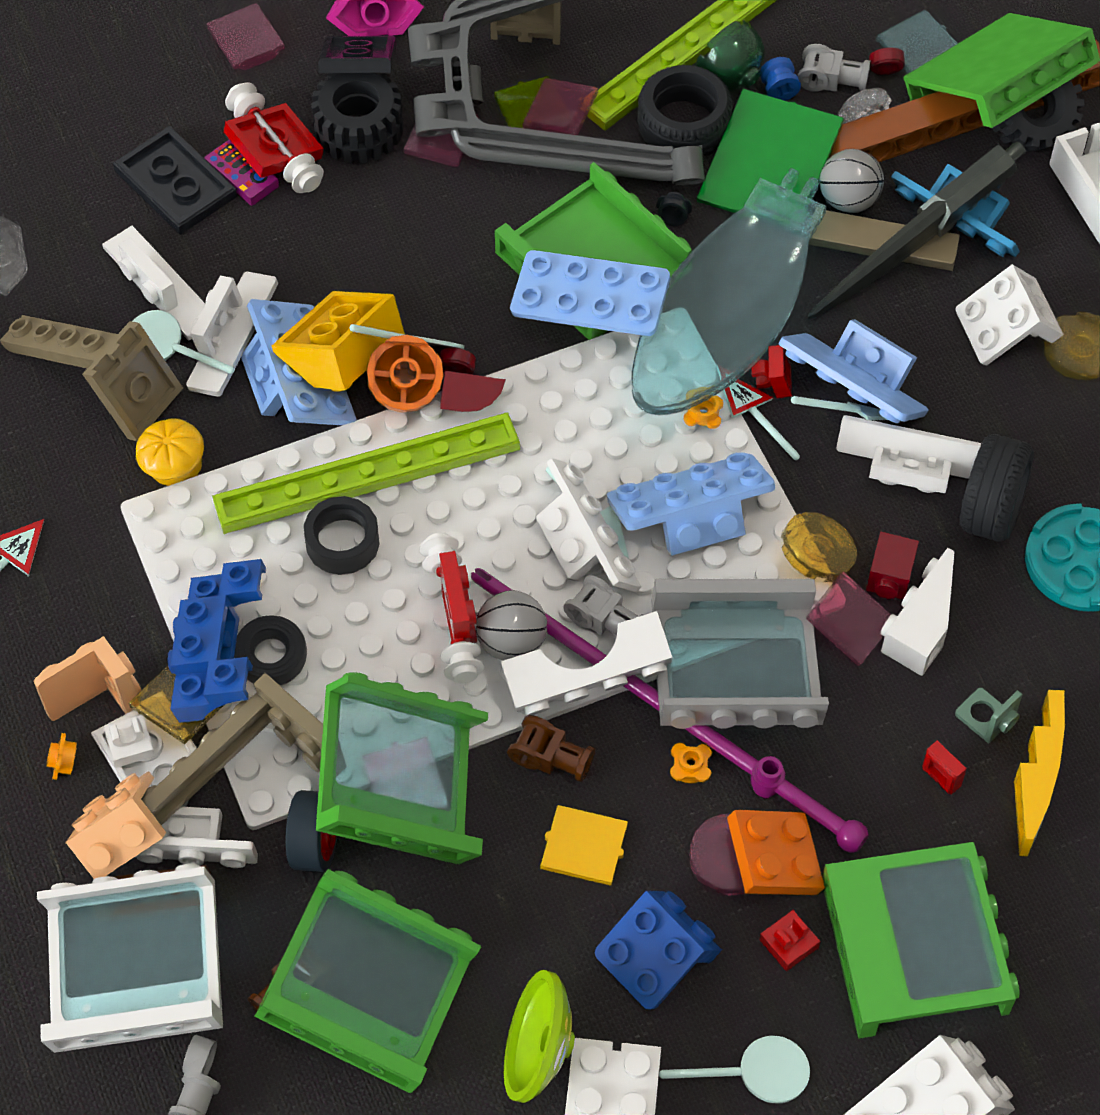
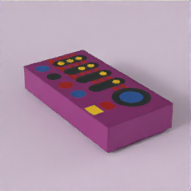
[204,139,279,206]

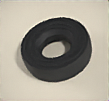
[234,615,307,685]

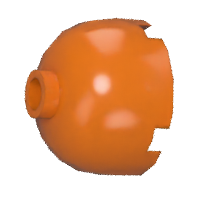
[366,335,443,413]

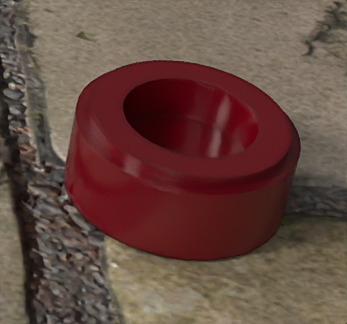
[869,47,905,75]
[439,348,476,374]

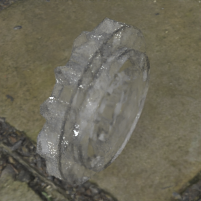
[837,88,892,124]

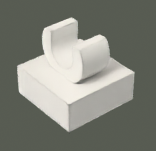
[103,714,155,768]

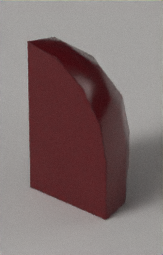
[440,371,506,412]

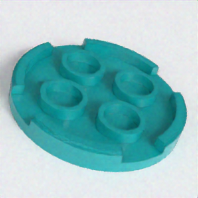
[1025,503,1100,612]

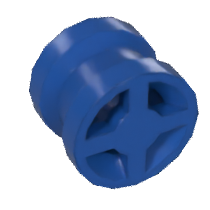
[759,57,801,101]

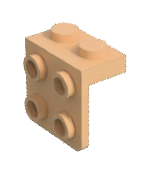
[34,636,142,721]
[66,771,166,879]

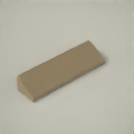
[808,209,960,271]

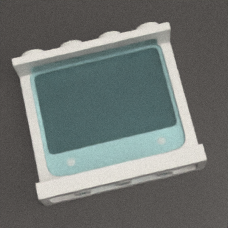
[37,864,223,1053]

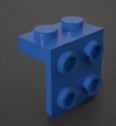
[595,891,722,1009]

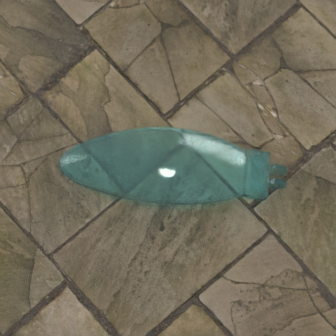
[631,168,826,415]

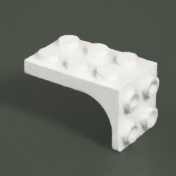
[844,1035,1015,1115]

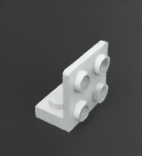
[955,264,1064,365]

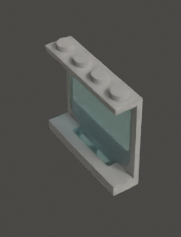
[651,579,829,729]

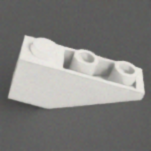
[880,548,954,676]

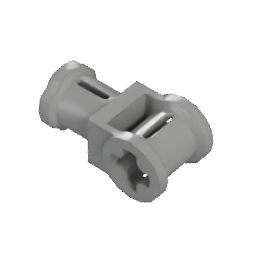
[798,44,871,91]
[563,575,644,636]

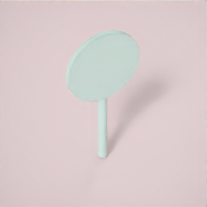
[132,310,235,374]
[349,324,464,349]
[659,1036,810,1103]

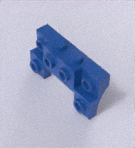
[168,559,266,723]

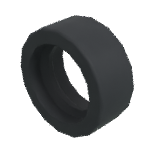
[303,496,380,575]

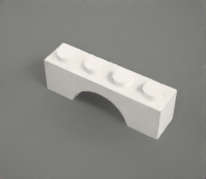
[501,611,672,716]

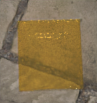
[129,666,224,744]

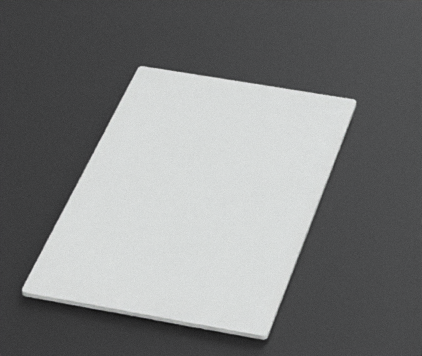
[121,309,843,830]

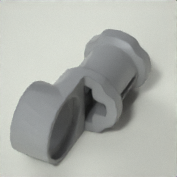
[168,1035,221,1115]

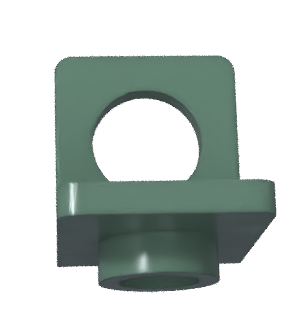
[955,688,1023,744]

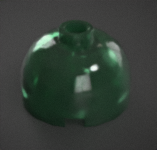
[695,19,765,90]

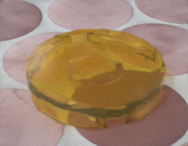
[1044,312,1100,380]
[781,512,857,582]

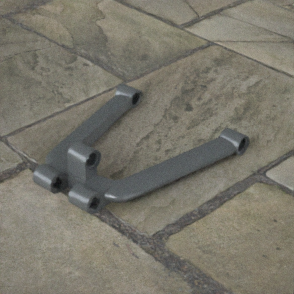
[408,0,705,186]

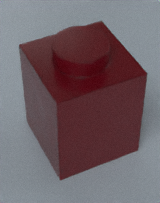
[866,532,919,599]

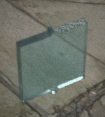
[876,10,958,73]

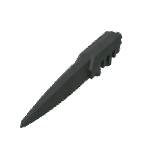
[807,141,1026,319]

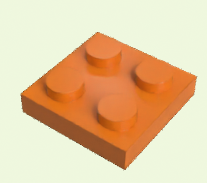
[727,810,825,895]

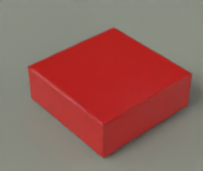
[922,740,967,795]

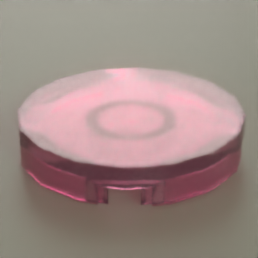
[689,814,745,895]

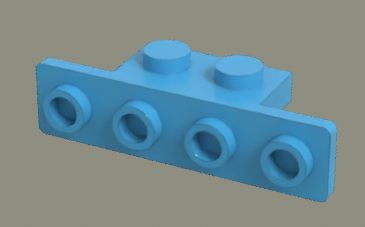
[891,164,1020,257]

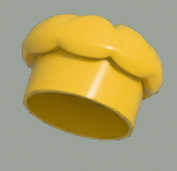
[136,418,204,486]

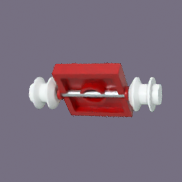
[224,82,324,193]
[419,533,484,684]

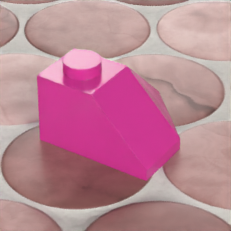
[326,0,424,36]

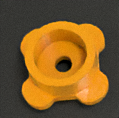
[683,391,724,429]
[47,733,77,780]
[670,743,712,783]

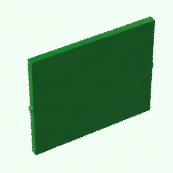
[697,89,844,232]

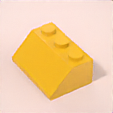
[271,291,405,392]

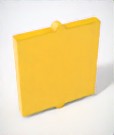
[540,805,628,886]

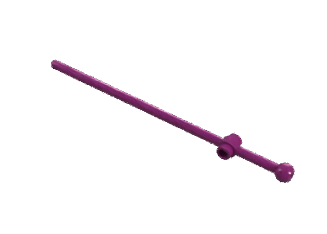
[471,568,869,853]

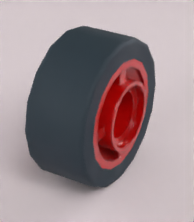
[285,790,337,872]

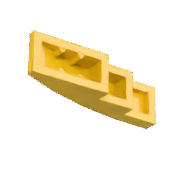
[1014,690,1065,856]

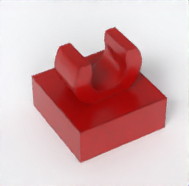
[752,345,792,398]
[759,910,820,972]

